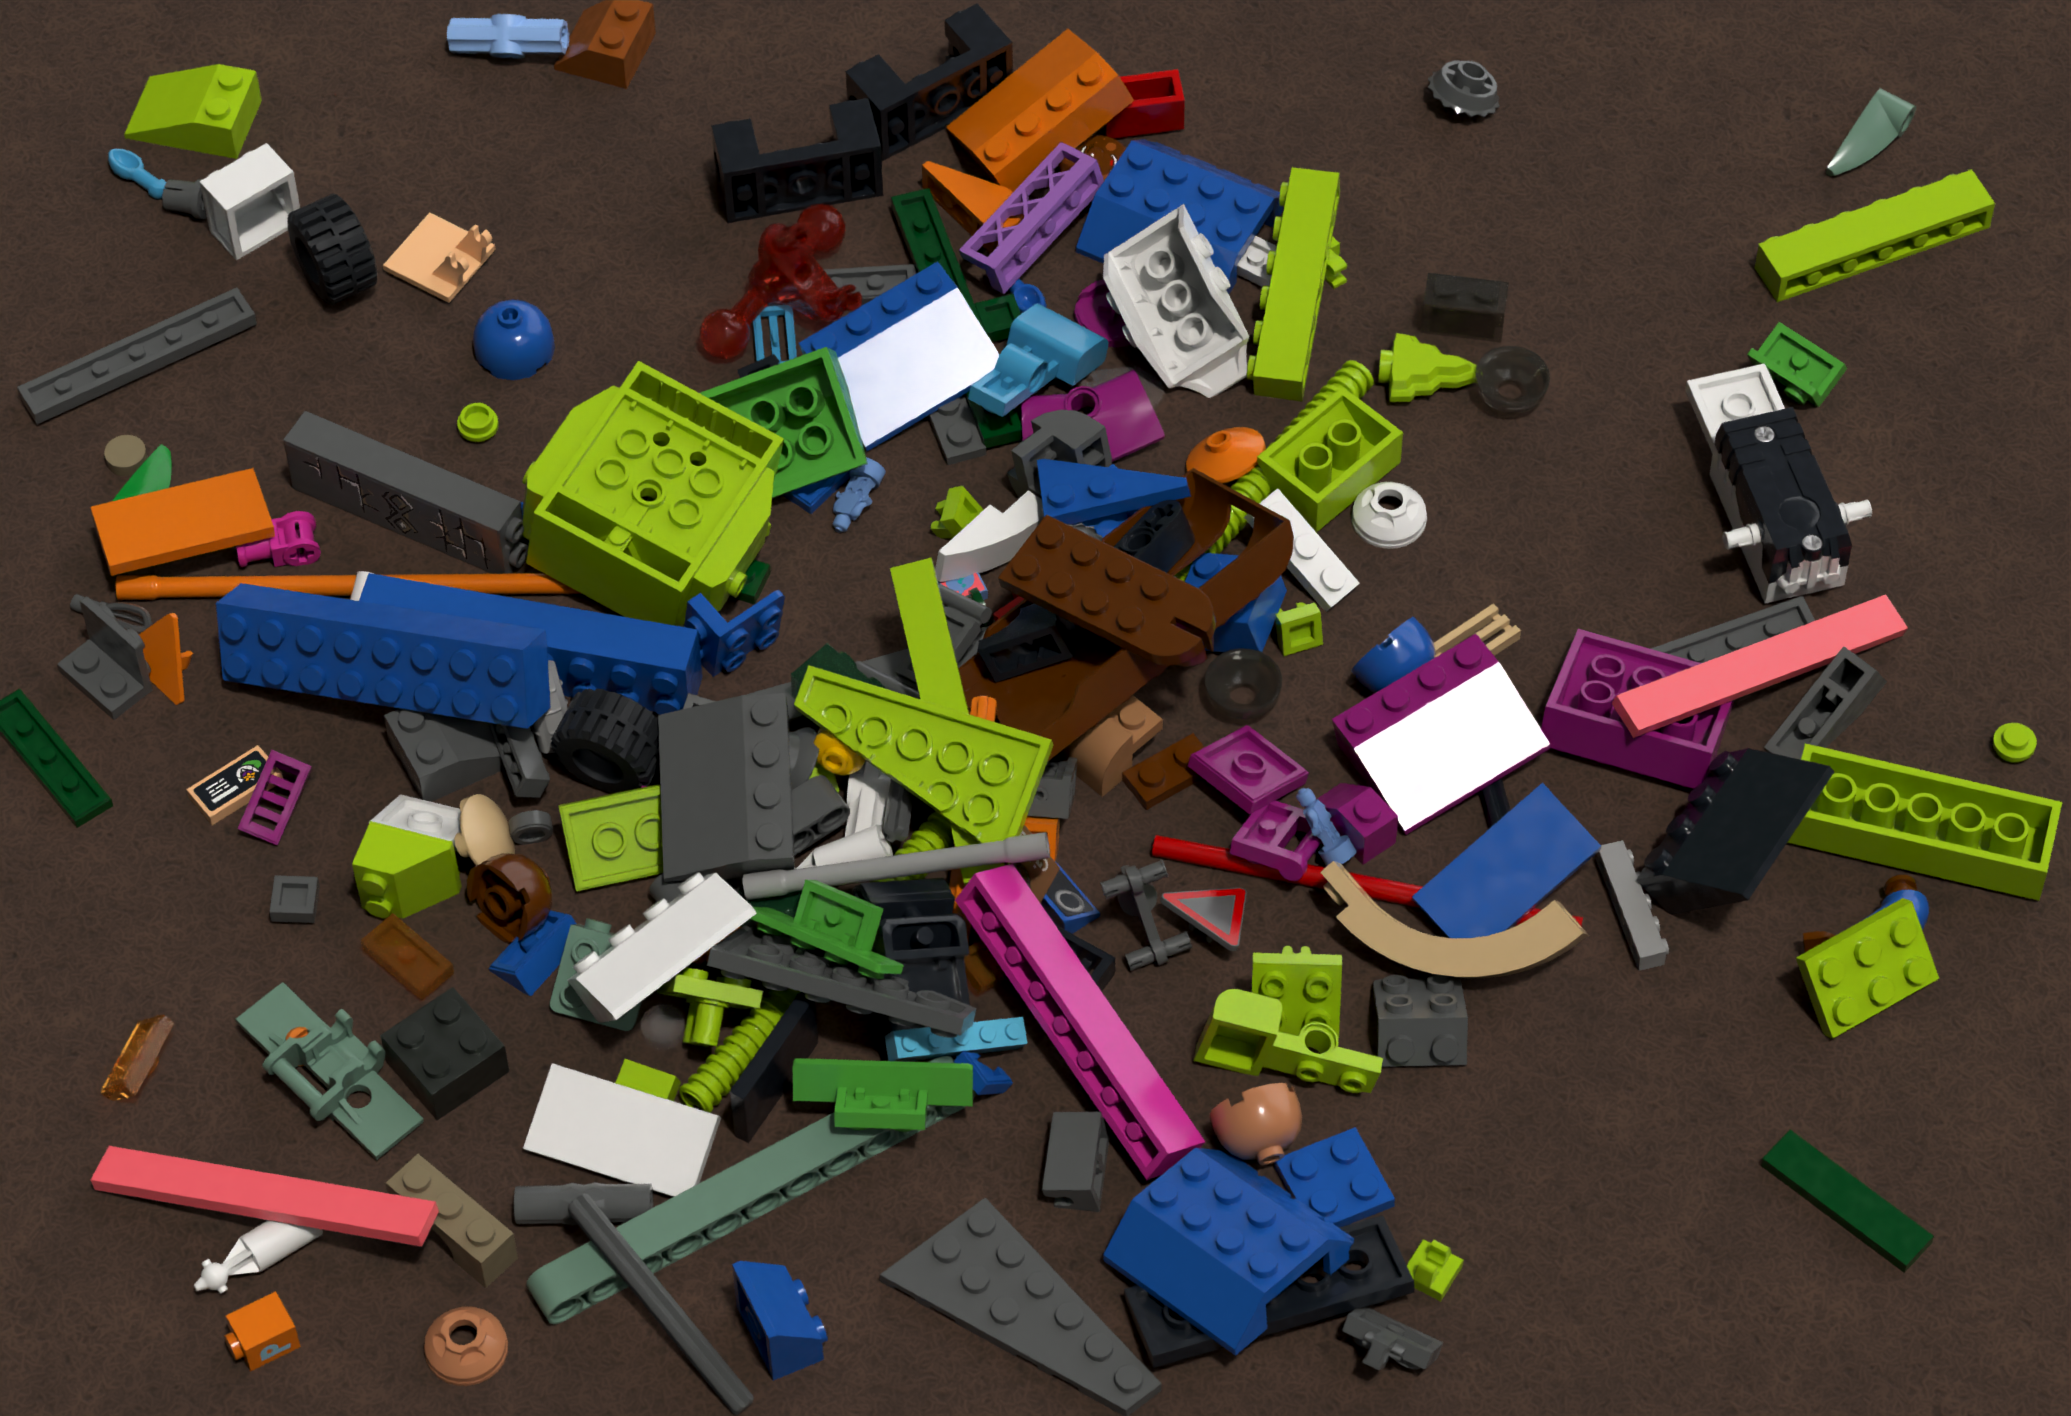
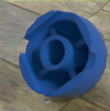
[473,299,555,380]
[1351,617,1436,694]

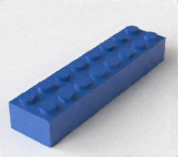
[359,573,703,715]
[216,583,551,729]

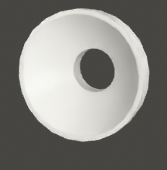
[1351,482,1427,549]

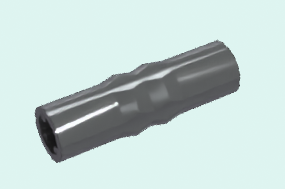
[514,1182,653,1226]

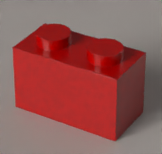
[1104,69,1185,138]

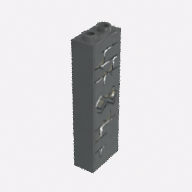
[283,411,528,574]

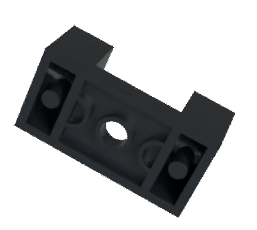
[846,4,1013,161]
[711,98,883,223]

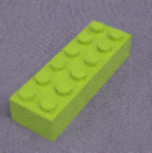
[1787,743,2062,901]

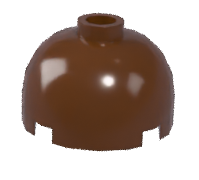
[467,853,552,943]

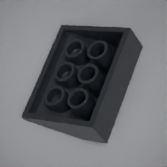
[1636,748,1835,915]

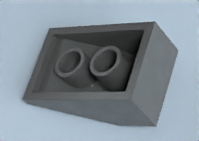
[384,708,540,802]

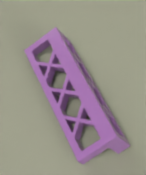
[959,142,1104,294]

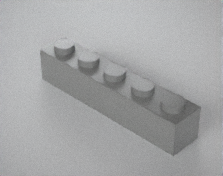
[1596,840,1669,971]

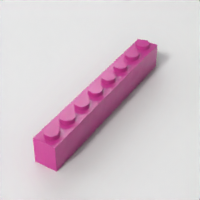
[955,864,1205,1180]

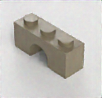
[386,1154,518,1288]

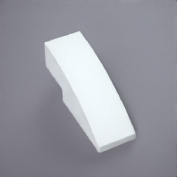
[935,490,1044,582]

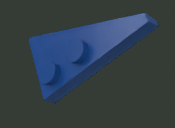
[1037,459,1191,525]

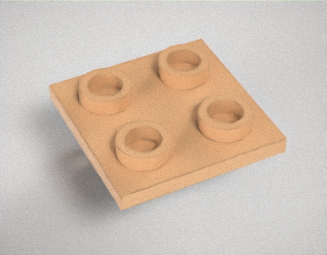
[383,212,495,303]

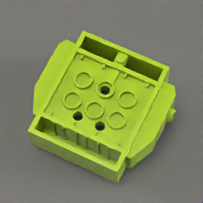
[522,361,784,627]

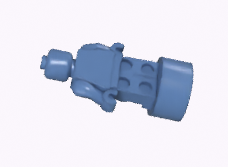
[832,457,886,533]
[1296,787,1357,867]

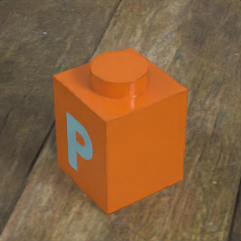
[224,1291,300,1371]

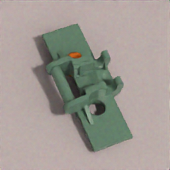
[236,982,424,1160]

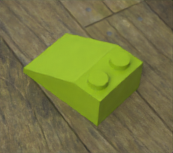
[124,64,262,159]

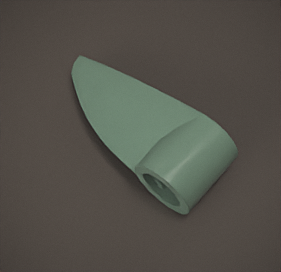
[1826,88,1916,176]

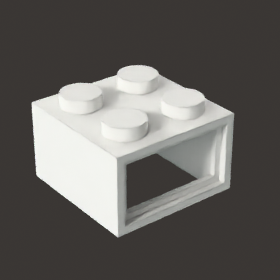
[200,143,300,260]

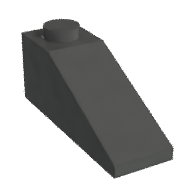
[1764,646,1887,759]

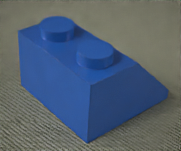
[732,1261,828,1381]

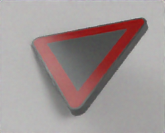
[1160,887,1247,951]

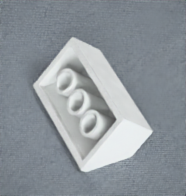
[567,872,757,1023]

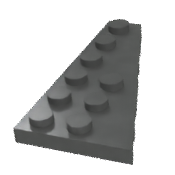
[707,920,976,1038]
[880,1198,1162,1416]

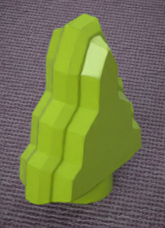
[1378,333,1478,402]

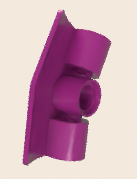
[1022,369,1165,462]

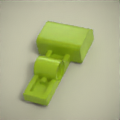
[1194,989,1383,1093]

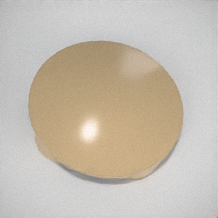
[454,794,515,866]

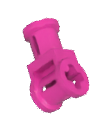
[236,511,321,567]

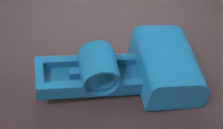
[968,303,1109,417]

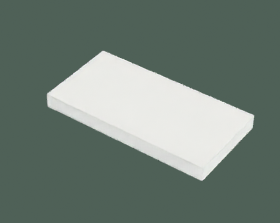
[523,1063,721,1197]

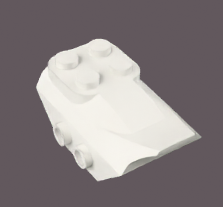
[1103,204,1249,398]

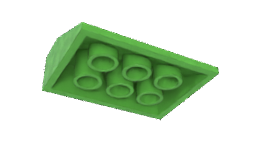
[700,347,868,499]

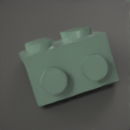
[550,918,642,1031]

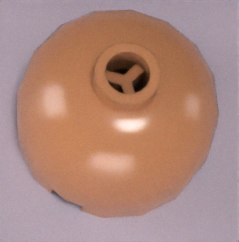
[1209,1083,1303,1165]

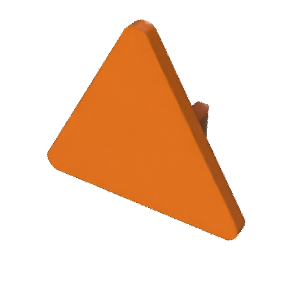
[139,613,193,705]

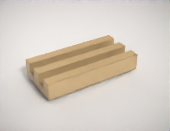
[1434,604,1521,657]

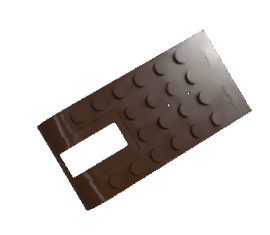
[959,468,1294,761]

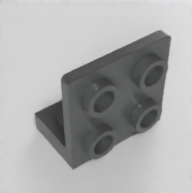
[57,596,153,720]

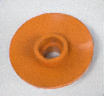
[1186,427,1266,483]

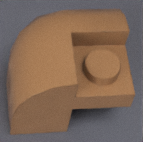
[1061,695,1163,797]

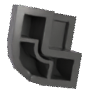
[1007,410,1112,499]

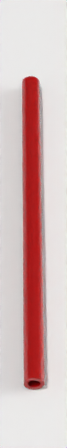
[1152,835,1583,927]

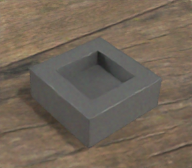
[269,875,320,923]

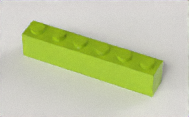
[1247,167,1340,402]
[1755,169,1995,302]

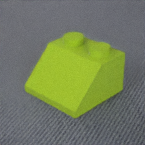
[352,821,462,918]

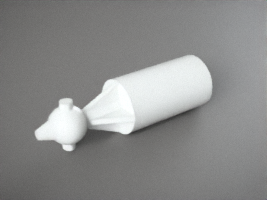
[787,824,893,898]
[193,1220,323,1294]

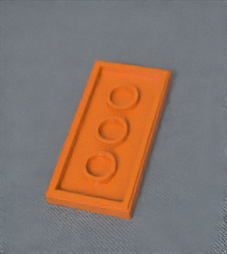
[90,468,275,576]

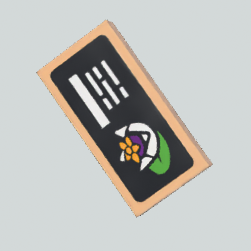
[186,745,283,825]

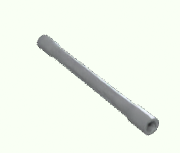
[743,832,1050,900]

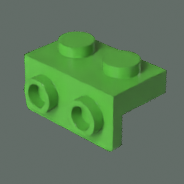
[1747,322,1847,407]

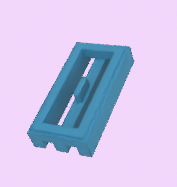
[752,304,797,363]

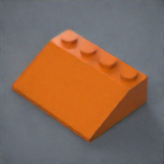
[946,29,1134,192]

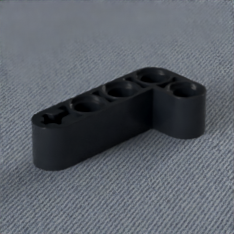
[1082,500,1195,644]

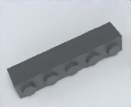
[488,723,550,798]

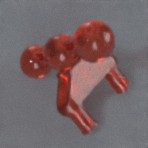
[700,203,862,360]

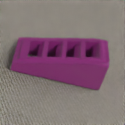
[238,750,313,846]

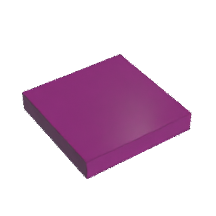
[1188,725,1309,814]

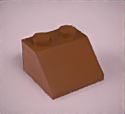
[554,0,656,89]

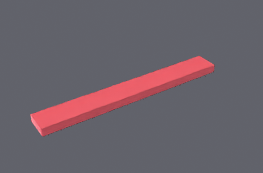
[1612,595,1908,738]
[91,1146,439,1247]

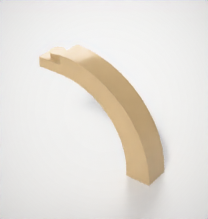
[1320,861,1588,978]

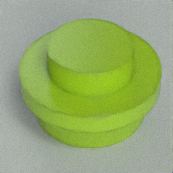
[457,403,499,442]
[1993,723,2037,763]

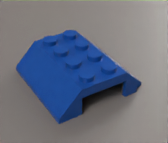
[1076,139,1283,294]
[1103,1147,1354,1356]

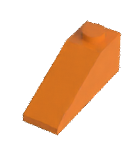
[922,161,1024,254]

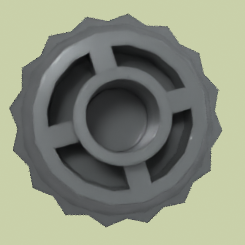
[1428,61,1500,118]

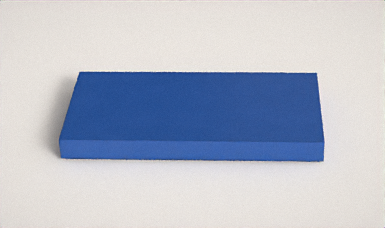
[1412,783,1601,938]

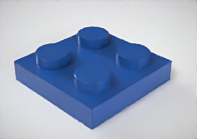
[1274,1127,1395,1227]

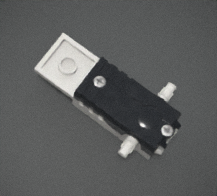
[1686,363,1872,603]

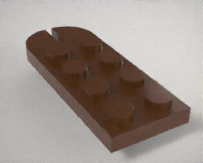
[998,514,1216,667]

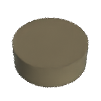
[104,435,148,476]

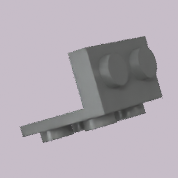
[1373,974,1468,1067]

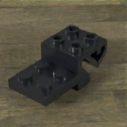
[853,878,970,1055]

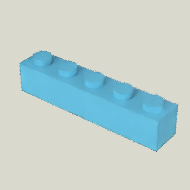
[885,1017,1028,1062]

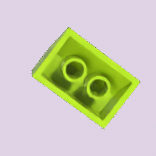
[1257,386,1403,533]

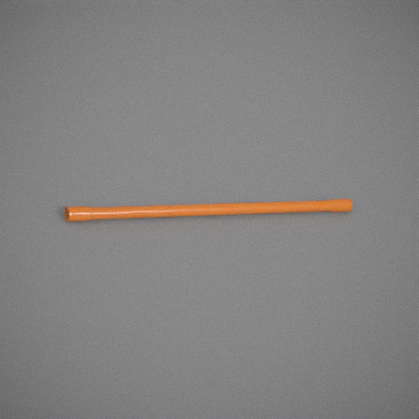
[116,573,582,600]

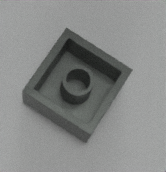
[380,987,509,1121]

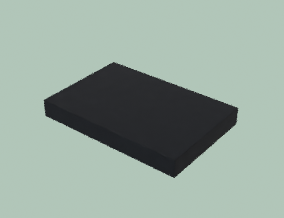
[730,992,818,1143]

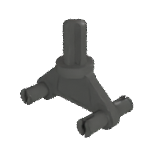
[1100,859,1192,971]

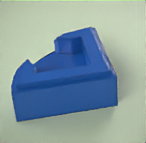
[953,1051,1013,1095]

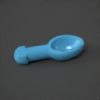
[108,148,166,199]

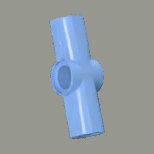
[447,14,569,58]

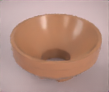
[424,1307,508,1386]

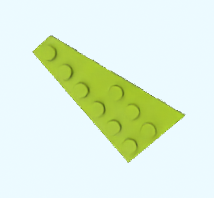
[794,665,1054,864]

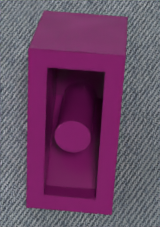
[1317,783,1398,865]

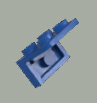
[684,590,785,677]

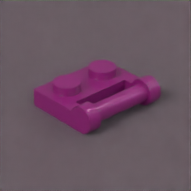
[1230,800,1331,881]

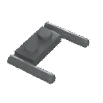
[850,583,992,699]

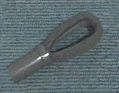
[70,594,153,632]

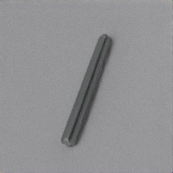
[568,1194,754,1415]

